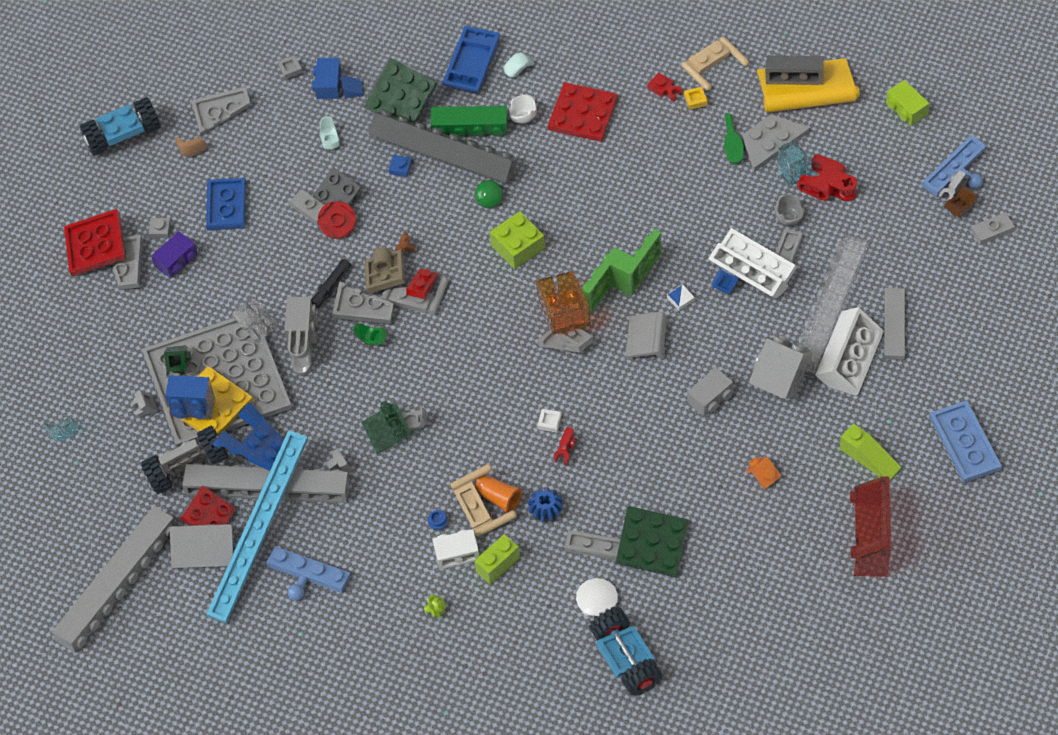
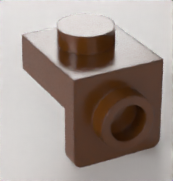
[944,186,978,218]

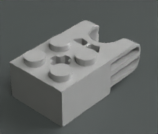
[285,297,318,376]

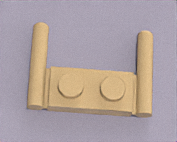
[681,36,749,91]
[450,464,517,537]

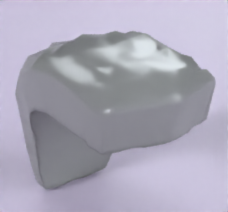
[400,406,427,431]

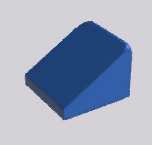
[341,76,363,98]

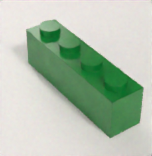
[431,106,508,137]

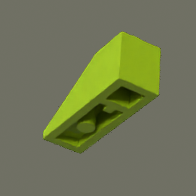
[840,423,901,483]

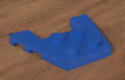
[213,403,284,471]

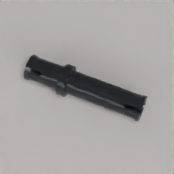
[311,259,352,309]

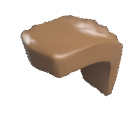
[175,136,207,157]

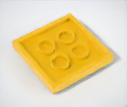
[168,366,254,435]

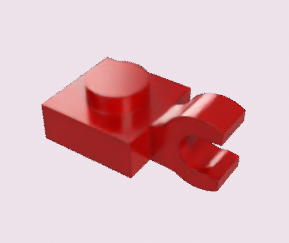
[554,427,577,466]

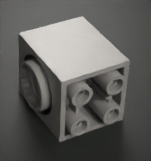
[749,335,813,399]

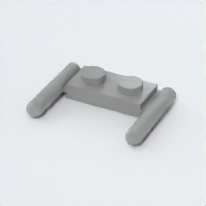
[381,277,449,315]

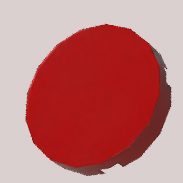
[318,201,356,239]

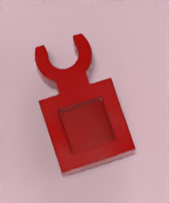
[647,72,682,102]

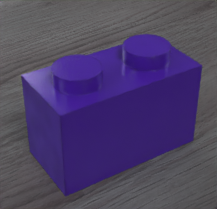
[151,231,198,279]

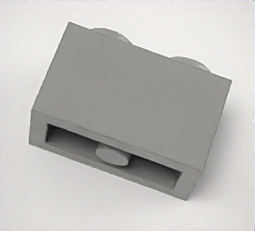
[687,367,733,417]

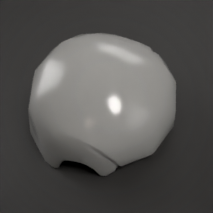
[775,194,805,225]

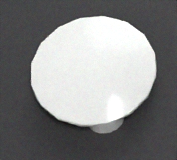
[576,578,618,616]

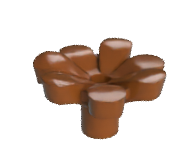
[395,231,416,254]

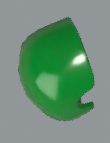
[474,180,504,209]

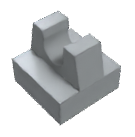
[131,390,158,417]
[326,448,352,474]

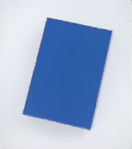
[206,178,246,231]

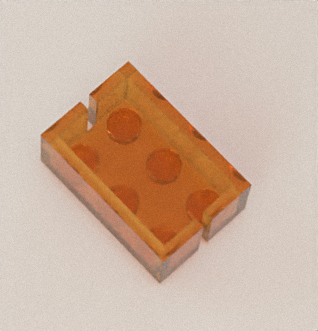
[535,271,591,335]

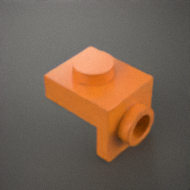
[745,456,781,489]

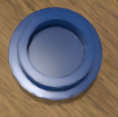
[427,510,448,530]

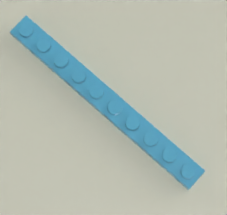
[207,430,308,624]

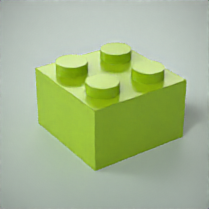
[489,211,545,269]

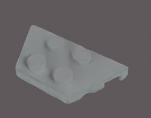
[742,114,809,172]

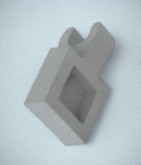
[939,170,970,200]

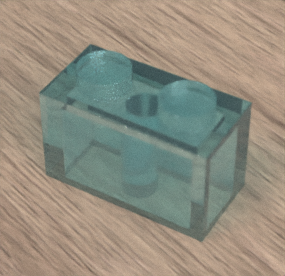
[777,140,807,187]

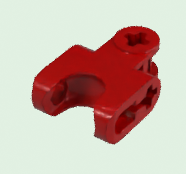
[796,154,857,202]

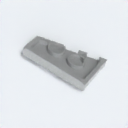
[191,87,251,136]
[112,235,143,290]

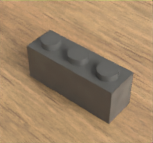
[765,55,824,85]

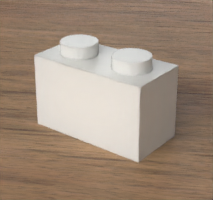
[432,529,479,570]

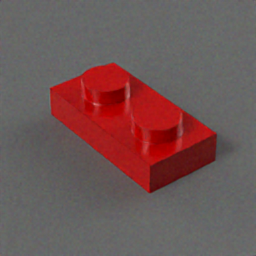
[406,269,438,299]

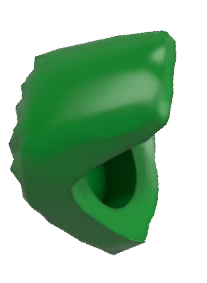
[353,323,387,346]

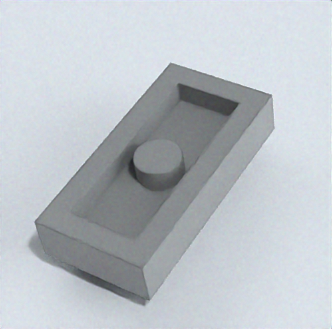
[289,189,324,226]
[970,212,1015,245]

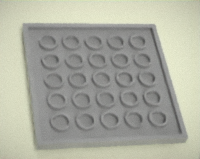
[142,311,292,448]

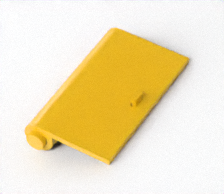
[757,58,860,113]

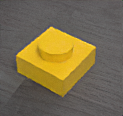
[684,87,707,110]

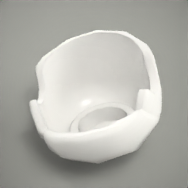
[508,95,537,124]

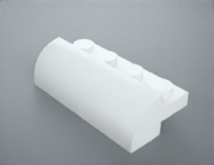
[709,228,797,298]

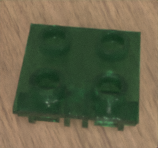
[361,401,412,454]

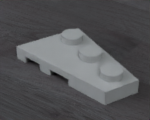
[332,281,394,324]

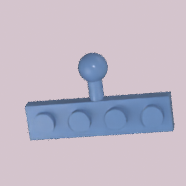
[922,135,986,197]
[266,546,351,601]

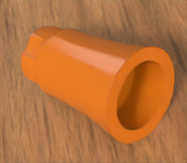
[474,475,523,513]

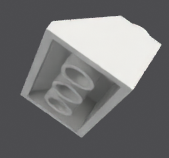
[815,307,884,395]

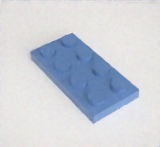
[929,400,1002,483]

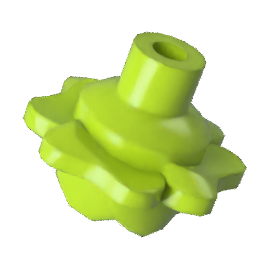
[424,593,446,619]

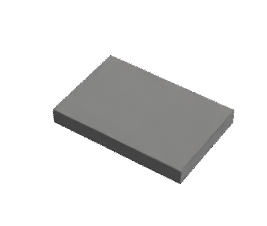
[170,524,234,568]

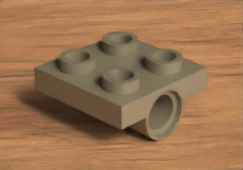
[365,247,405,294]

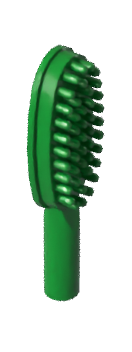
[724,113,744,165]

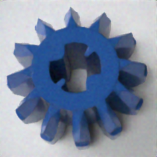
[528,487,563,523]

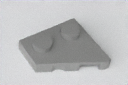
[538,319,593,353]

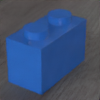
[312,58,341,99]

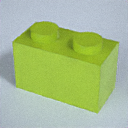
[886,80,930,126]
[474,534,520,585]

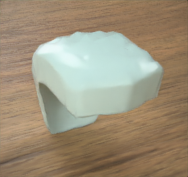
[503,52,534,78]
[320,116,339,149]

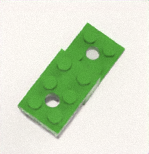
[582,229,662,315]

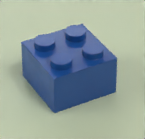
[165,375,215,420]

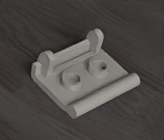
[625,312,669,360]

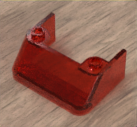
[850,476,891,577]

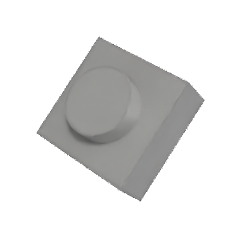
[277,55,302,79]
[149,218,171,238]

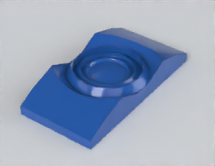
[442,25,500,93]

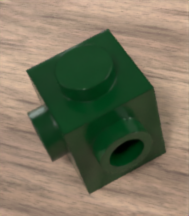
[164,345,191,373]

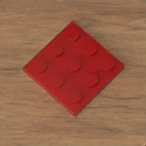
[547,82,618,142]
[64,209,126,277]

